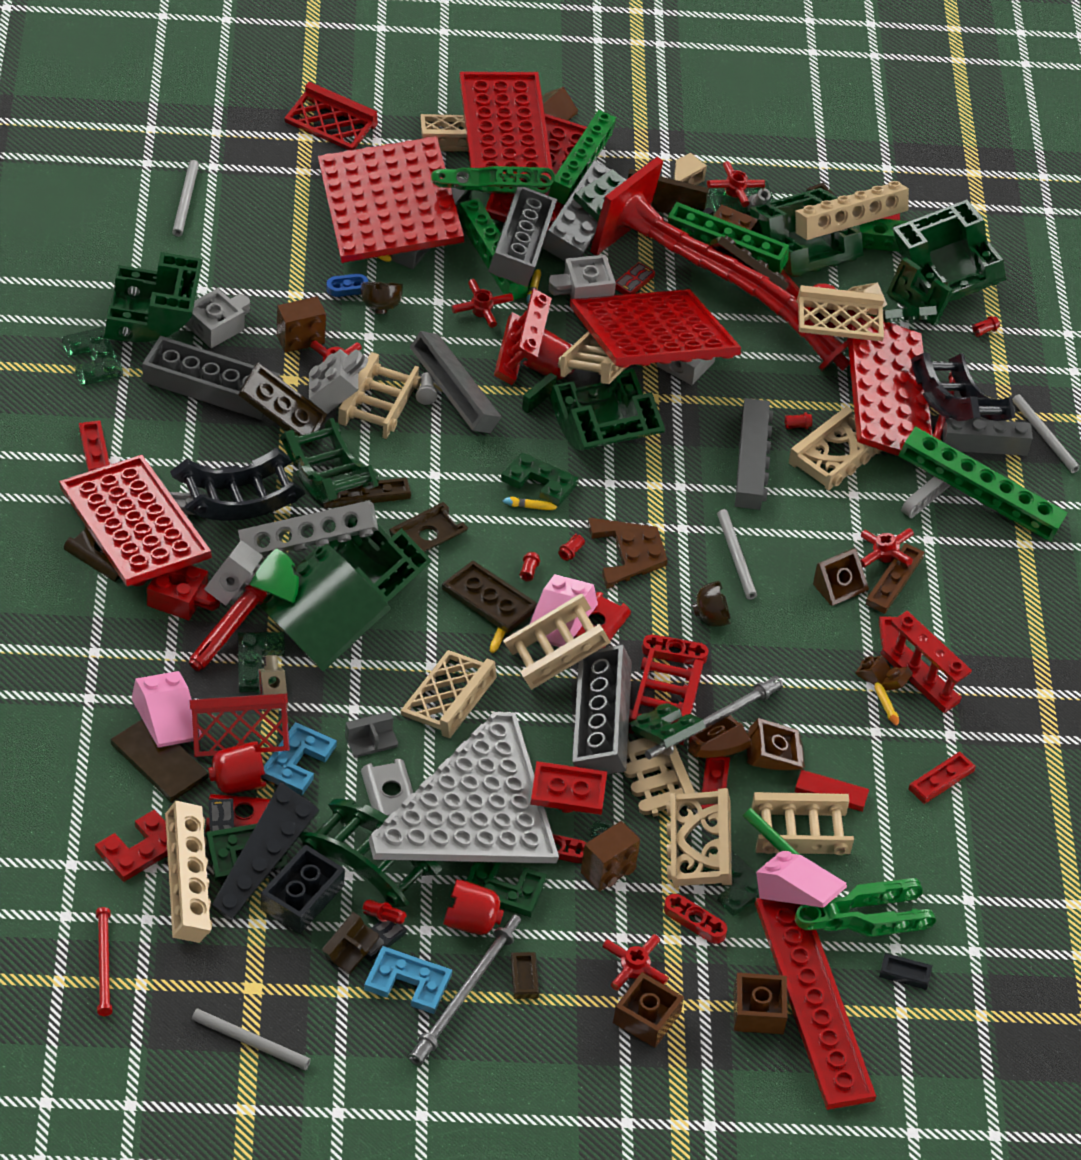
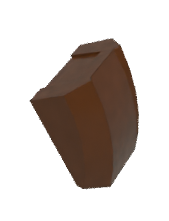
[688,715,752,758]
[747,718,805,770]

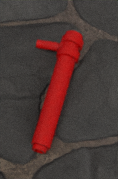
[188,583,267,671]

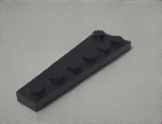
[212,782,320,922]

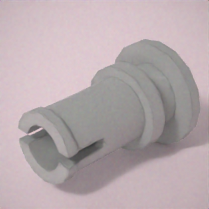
[747,188,771,211]
[416,372,437,405]

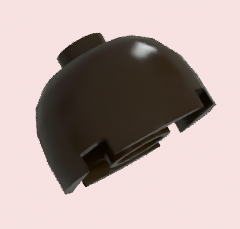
[361,282,403,314]
[693,581,731,627]

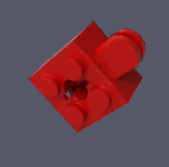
[147,565,221,620]

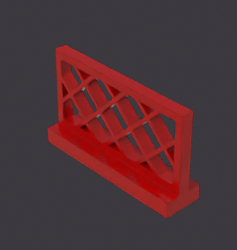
[284,82,378,150]
[189,693,290,757]

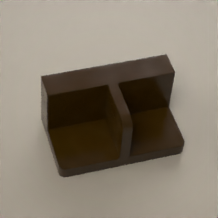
[322,912,380,974]

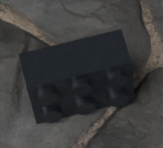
[260,845,345,934]

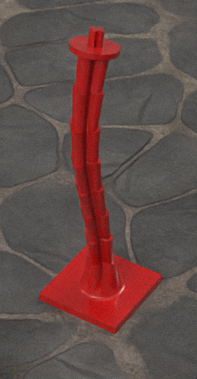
[590,156,850,371]

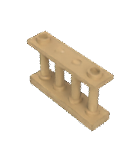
[558,331,625,384]
[338,352,421,439]
[503,593,611,690]
[751,792,854,855]

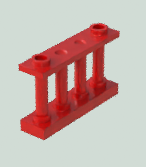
[494,289,552,385]
[880,611,972,714]
[629,649,704,745]

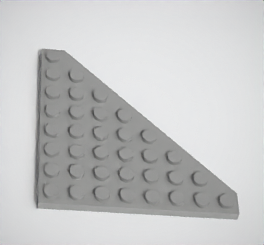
[369,712,559,863]

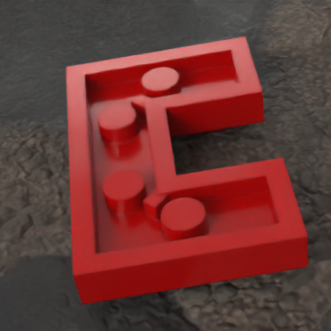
[95,809,168,882]

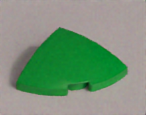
[249,548,299,604]

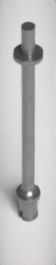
[645,676,783,760]
[408,915,521,1066]

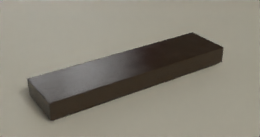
[323,477,411,509]

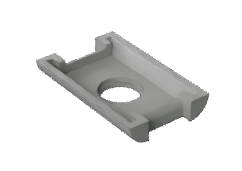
[361,759,414,816]

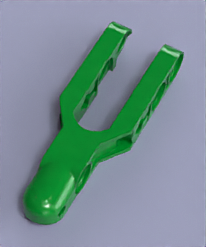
[431,166,555,194]
[795,878,936,937]

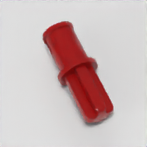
[363,899,406,924]

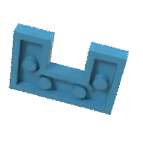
[261,722,337,796]
[364,946,452,1014]

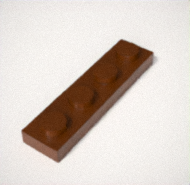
[865,543,925,614]

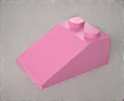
[530,574,598,647]
[131,671,202,748]
[756,851,847,908]

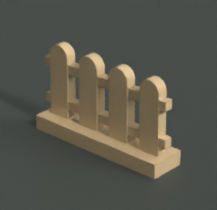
[624,738,696,817]

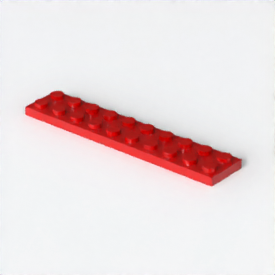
[755,898,876,1110]

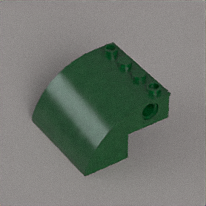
[750,188,864,277]
[893,200,1007,302]
[103,252,203,342]
[549,369,665,450]
[294,517,432,603]
[260,544,391,672]

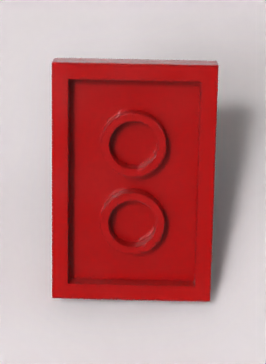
[530,761,607,815]

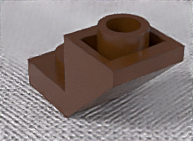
[855,656,913,691]

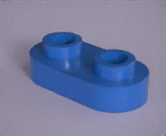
[326,274,368,297]

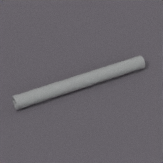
[172,160,199,237]
[1012,394,1080,473]
[717,509,757,600]
[192,1008,311,1070]

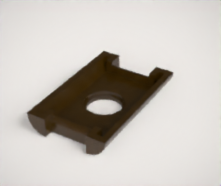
[389,502,468,552]
[63,526,120,582]

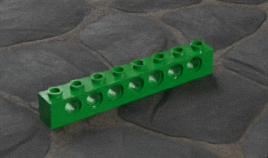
[898,426,1068,542]

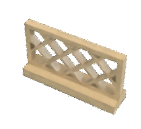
[420,114,468,152]
[797,285,884,341]
[400,650,497,738]

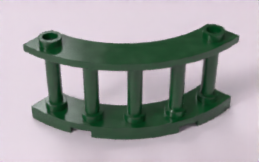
[280,418,379,503]
[299,799,442,907]

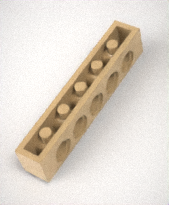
[796,181,909,240]
[165,801,212,943]

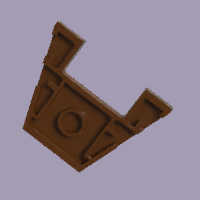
[588,518,668,589]

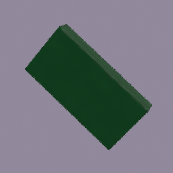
[522,373,557,413]

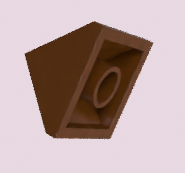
[542,86,578,121]
[813,548,869,606]

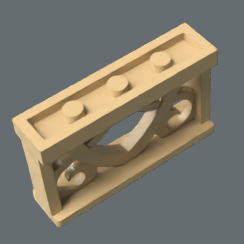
[788,406,882,491]
[666,788,732,888]

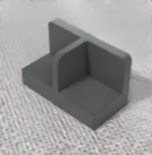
[345,711,398,758]

